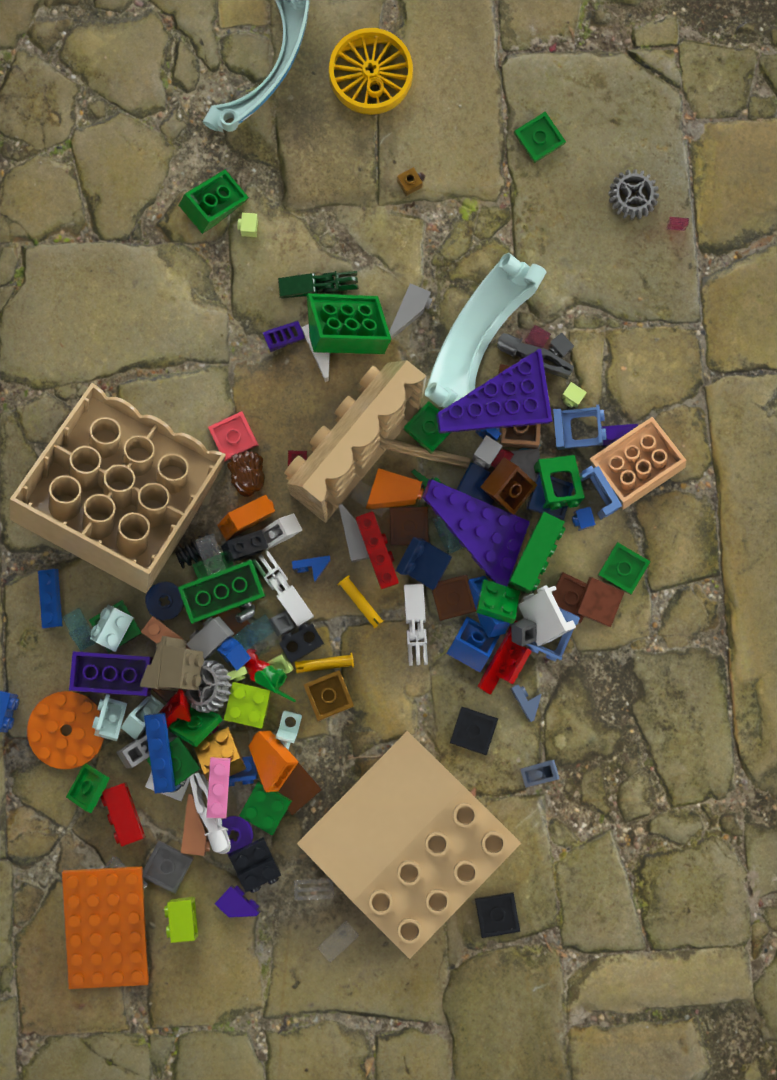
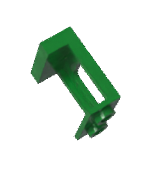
[534,455,585,510]

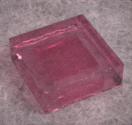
[667,217,689,231]
[525,325,551,348]

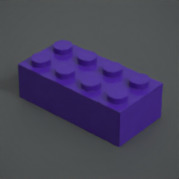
[69,651,153,697]

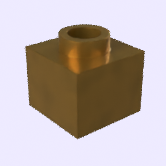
[397,167,423,196]

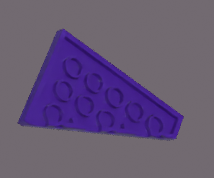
[436,349,552,433]
[422,479,530,586]

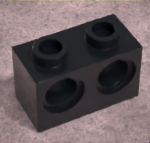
[221,530,268,564]
[279,623,325,664]

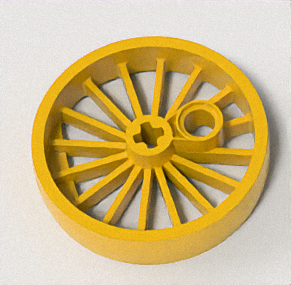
[329,28,413,115]

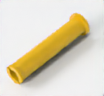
[337,575,384,628]
[295,653,354,674]

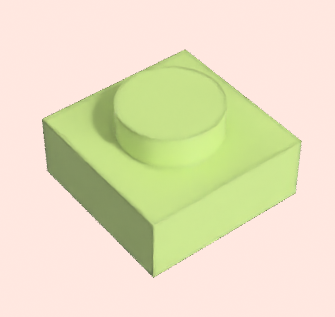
[267,653,294,674]
[227,666,248,682]

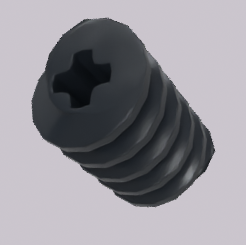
[175,533,218,569]

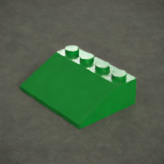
[307,293,392,354]

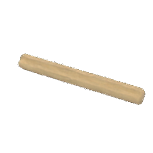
[379,438,471,469]

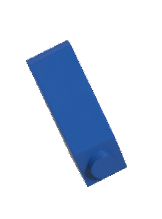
[468,576,510,638]

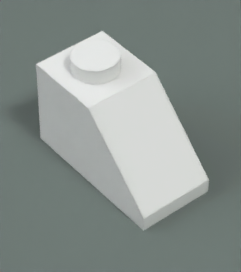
[262,513,302,550]

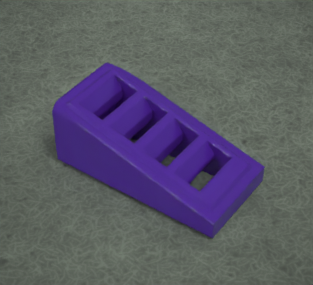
[263,321,305,352]

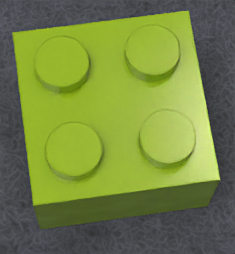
[224,682,272,729]
[164,897,198,943]

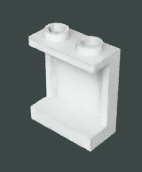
[518,585,576,646]

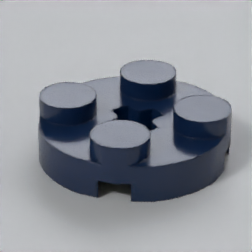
[145,582,184,620]

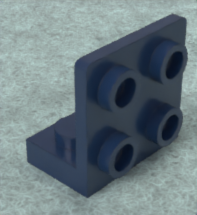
[395,537,452,590]

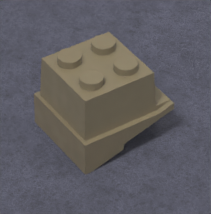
[140,636,204,691]

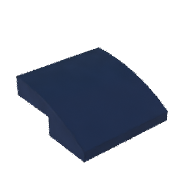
[456,462,494,505]

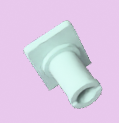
[275,710,302,751]

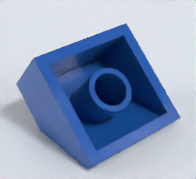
[446,617,500,672]

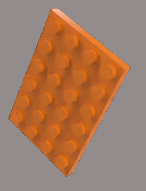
[62,866,149,989]

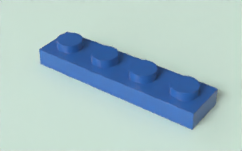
[144,713,176,794]

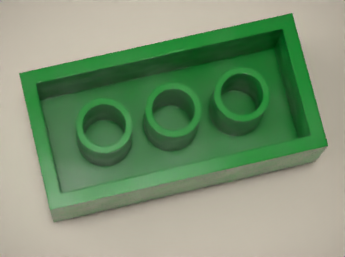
[508,512,566,594]
[178,560,266,624]

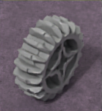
[608,169,659,220]
[185,660,232,713]

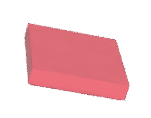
[208,411,259,462]

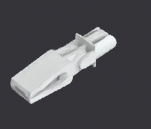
[252,550,314,628]
[404,584,428,666]
[189,773,231,854]

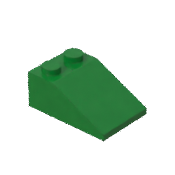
[178,170,249,234]

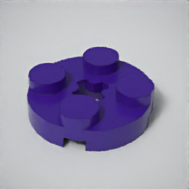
[222,816,254,854]

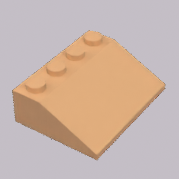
[590,417,686,510]

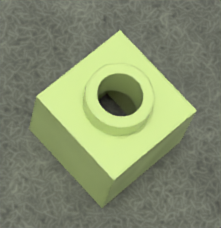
[237,212,258,237]
[561,382,587,408]

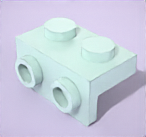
[90,605,134,652]
[92,694,127,741]

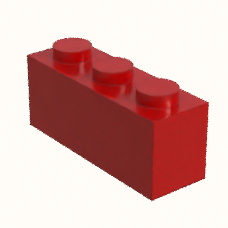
[101,782,146,847]

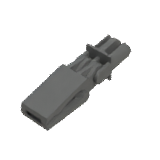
[497,333,574,379]

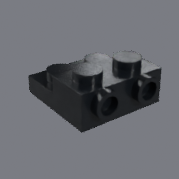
[228,837,281,893]

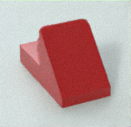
[160,689,191,728]

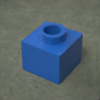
[572,506,596,531]

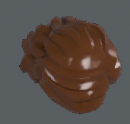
[227,451,265,497]

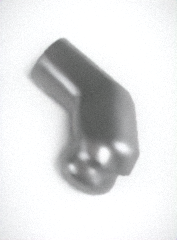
[235,602,255,624]

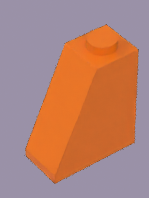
[366,468,424,510]
[217,495,275,541]
[249,731,299,792]

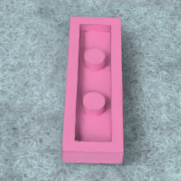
[206,757,230,819]

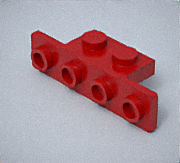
[356,511,399,589]
[478,620,532,695]

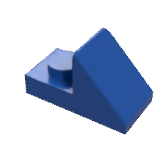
[292,555,331,582]

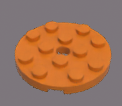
[27,691,104,769]

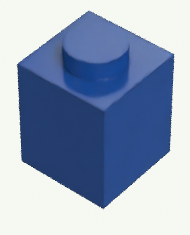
[217,636,251,671]

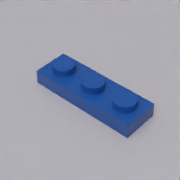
[38,569,63,629]

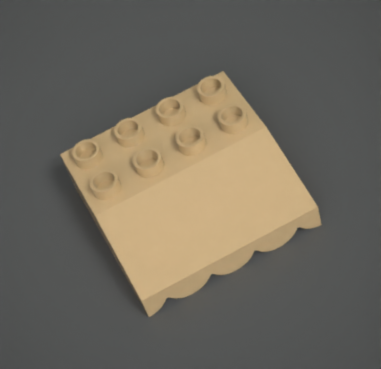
[284,360,427,523]
[10,383,226,593]
[297,731,521,959]

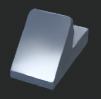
[510,684,541,722]
[520,760,560,788]

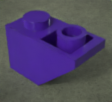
[215,885,261,917]

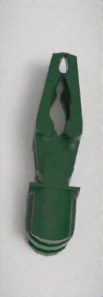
[278,271,359,299]

